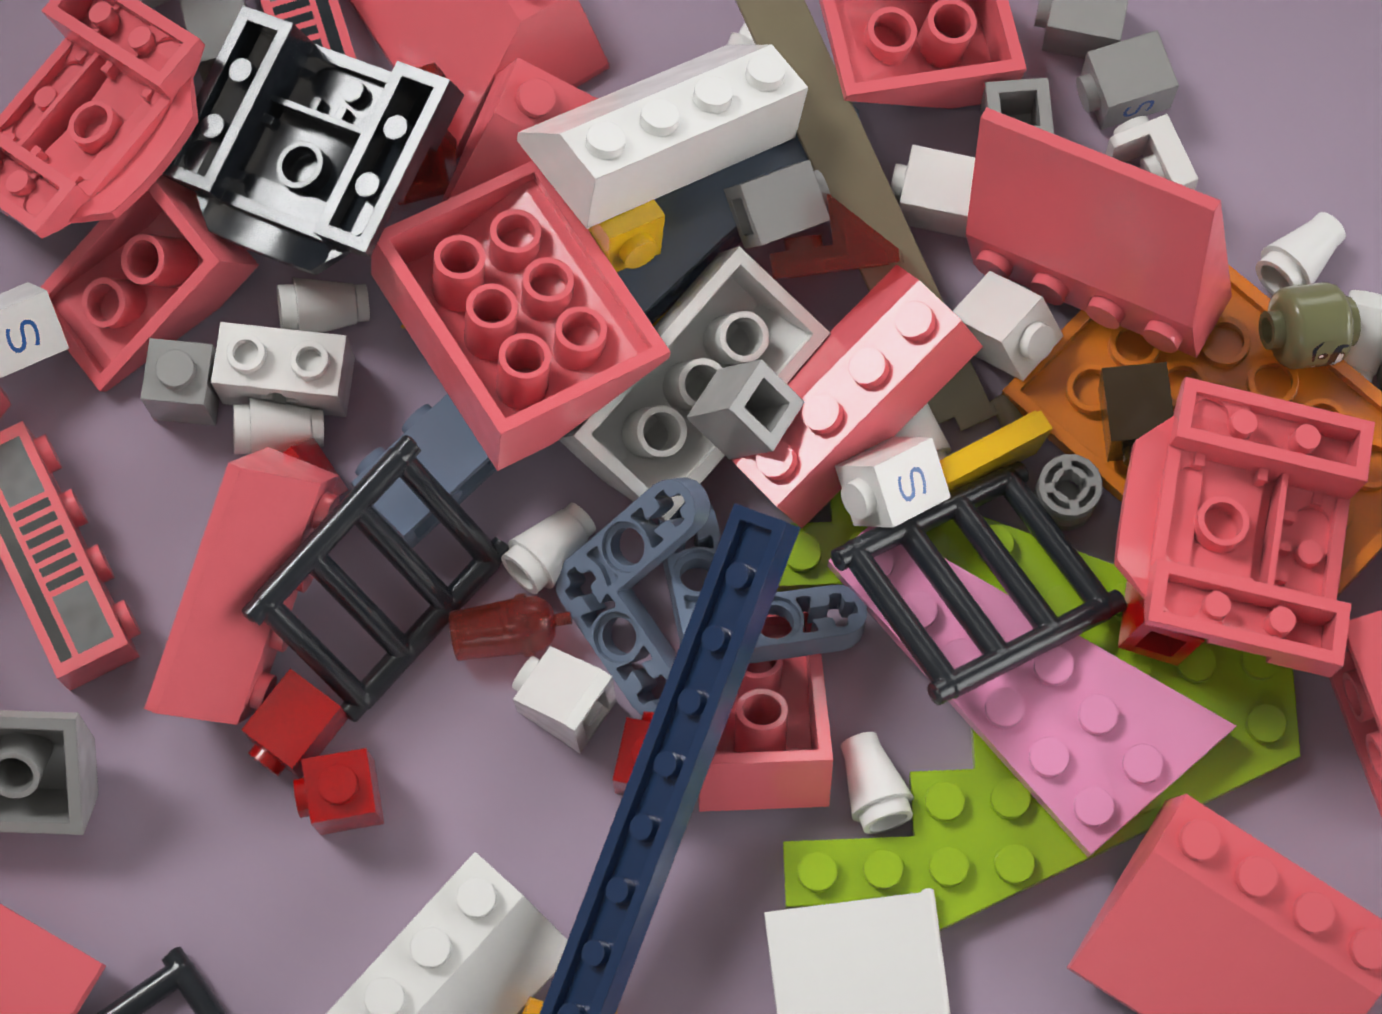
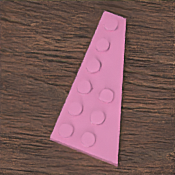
[827,527,1236,857]

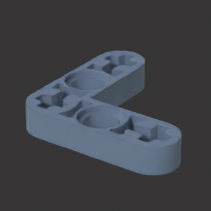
[555,477,710,715]
[658,502,867,664]

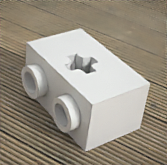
[211,322,355,417]

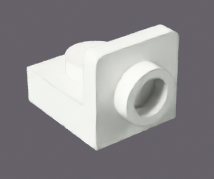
[1105,114,1199,190]

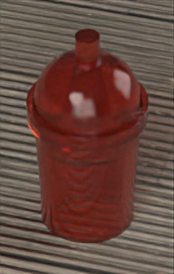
[449,592,573,662]

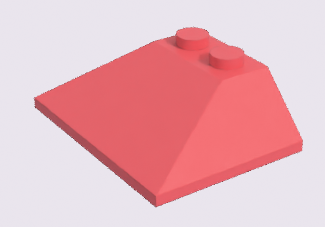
[349,0,610,160]

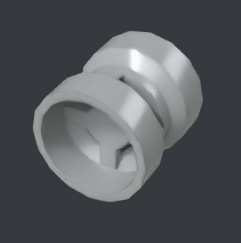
[1033,454,1102,531]

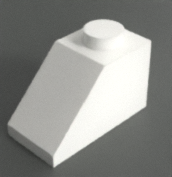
[512,646,617,754]

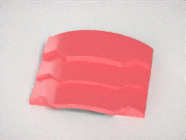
[0,0,205,239]
[1114,377,1375,678]

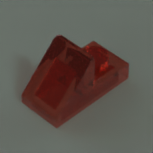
[770,194,904,280]

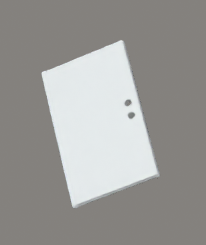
[764,888,951,1014]

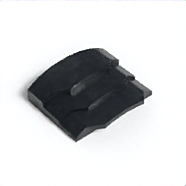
[162,5,464,275]

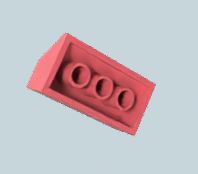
[731,264,983,529]
[144,447,340,725]

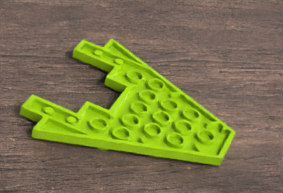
[776,490,1301,931]

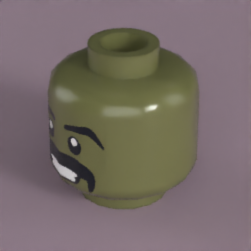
[1259,282,1361,369]

